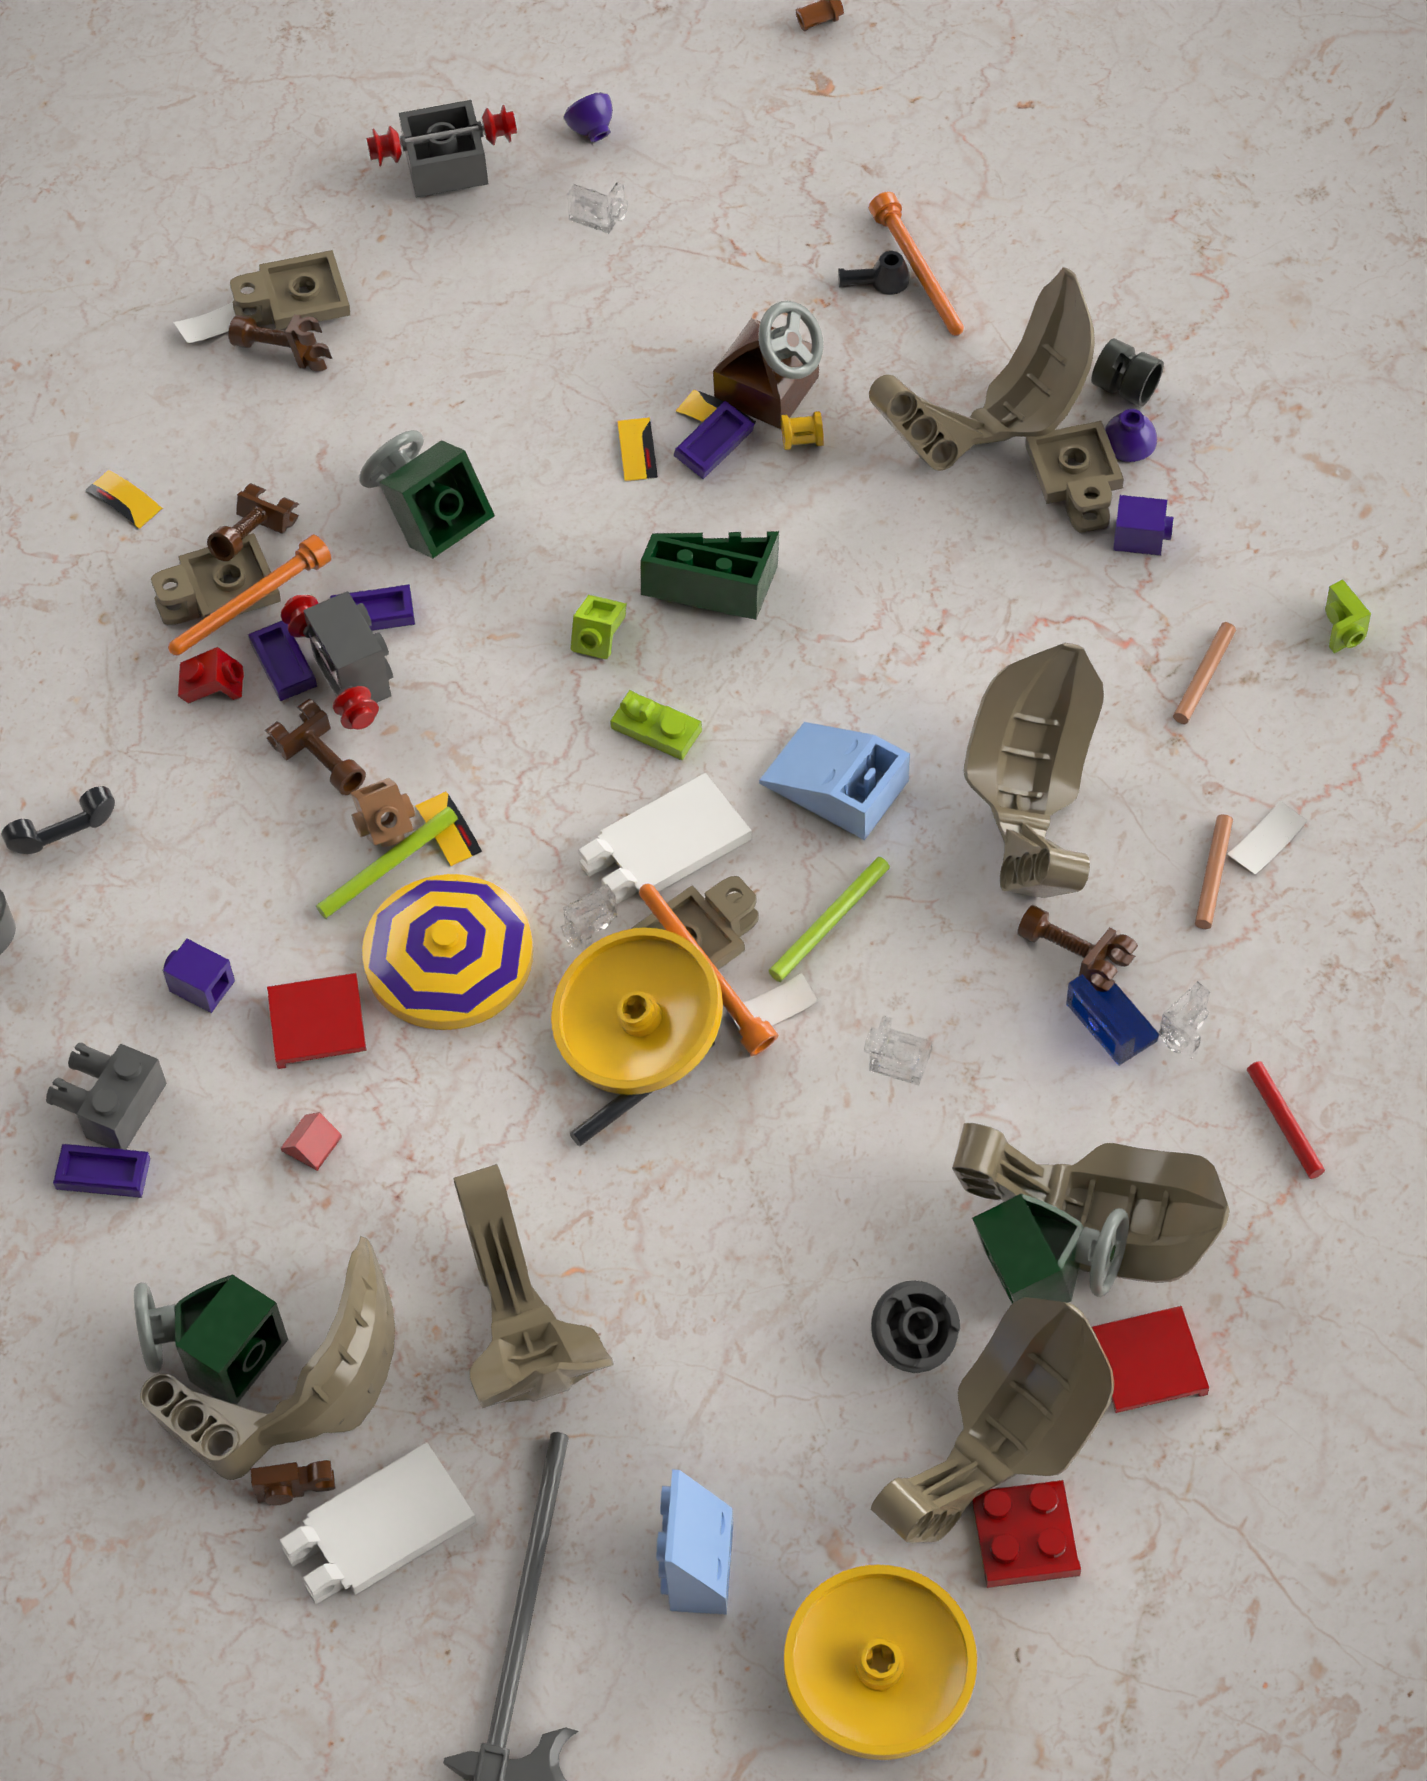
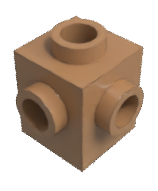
[350,778,415,847]

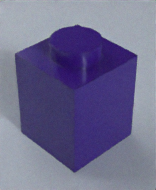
[1113,495,1174,556]
[162,938,235,1013]

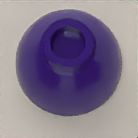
[563,92,613,142]
[1105,409,1157,462]

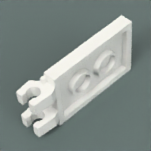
[579,773,752,907]
[280,1442,476,1604]

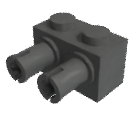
[46,1043,167,1150]

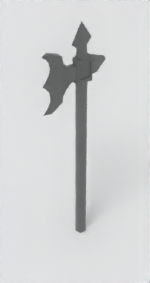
[443,1432,579,1781]

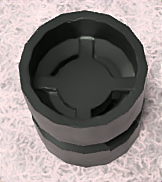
[1091,338,1164,407]

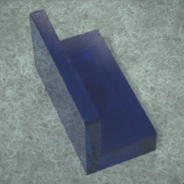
[1066,974,1159,1066]

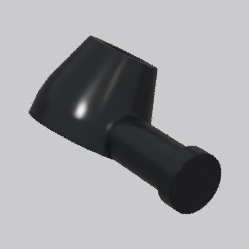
[838,251,909,295]

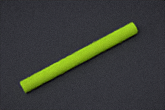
[316,807,458,919]
[768,857,890,982]

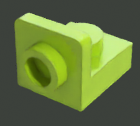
[1325,579,1371,653]
[570,595,627,659]

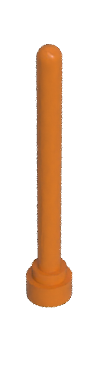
[868,192,964,336]
[168,534,332,656]
[639,884,779,1056]

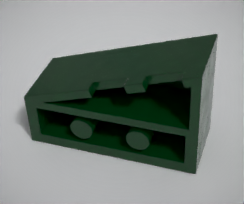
[640,531,779,620]

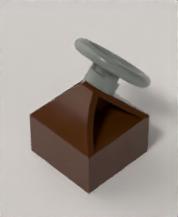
[713,301,823,429]

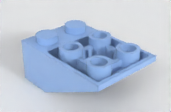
[759,722,910,840]
[656,1469,733,1615]

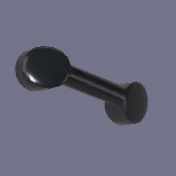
[1,786,115,854]

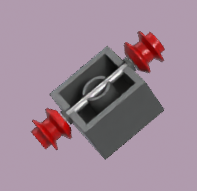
[366,100,517,198]
[280,591,393,730]

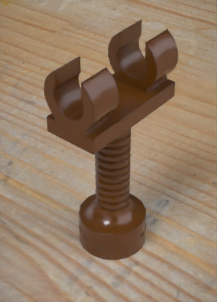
[228,314,332,372]
[207,483,299,561]
[264,698,366,795]
[1017,905,1138,992]

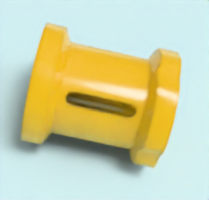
[781,411,824,450]

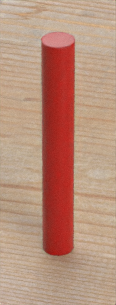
[1247,1061,1325,1179]

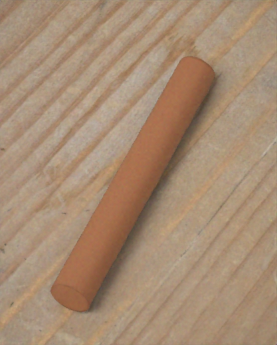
[1173,622,1236,724]
[1195,814,1233,929]

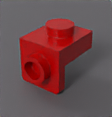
[178,647,244,704]

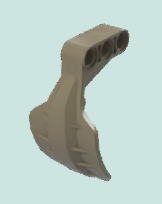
[869,267,1095,471]
[963,642,1104,898]
[952,1123,1230,1283]
[453,1164,614,1409]
[140,1236,395,1480]
[870,1297,1114,1543]

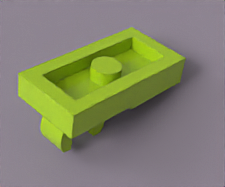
[610,690,702,760]

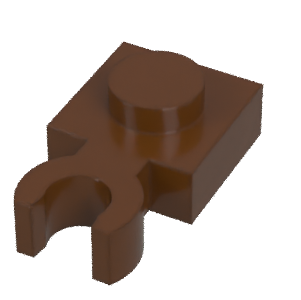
[250,1460,336,1505]

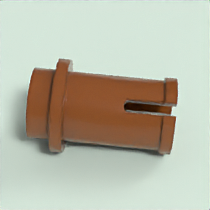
[796,0,844,31]

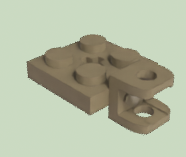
[230,250,350,330]
[1025,421,1124,533]
[151,533,281,625]
[631,876,759,970]

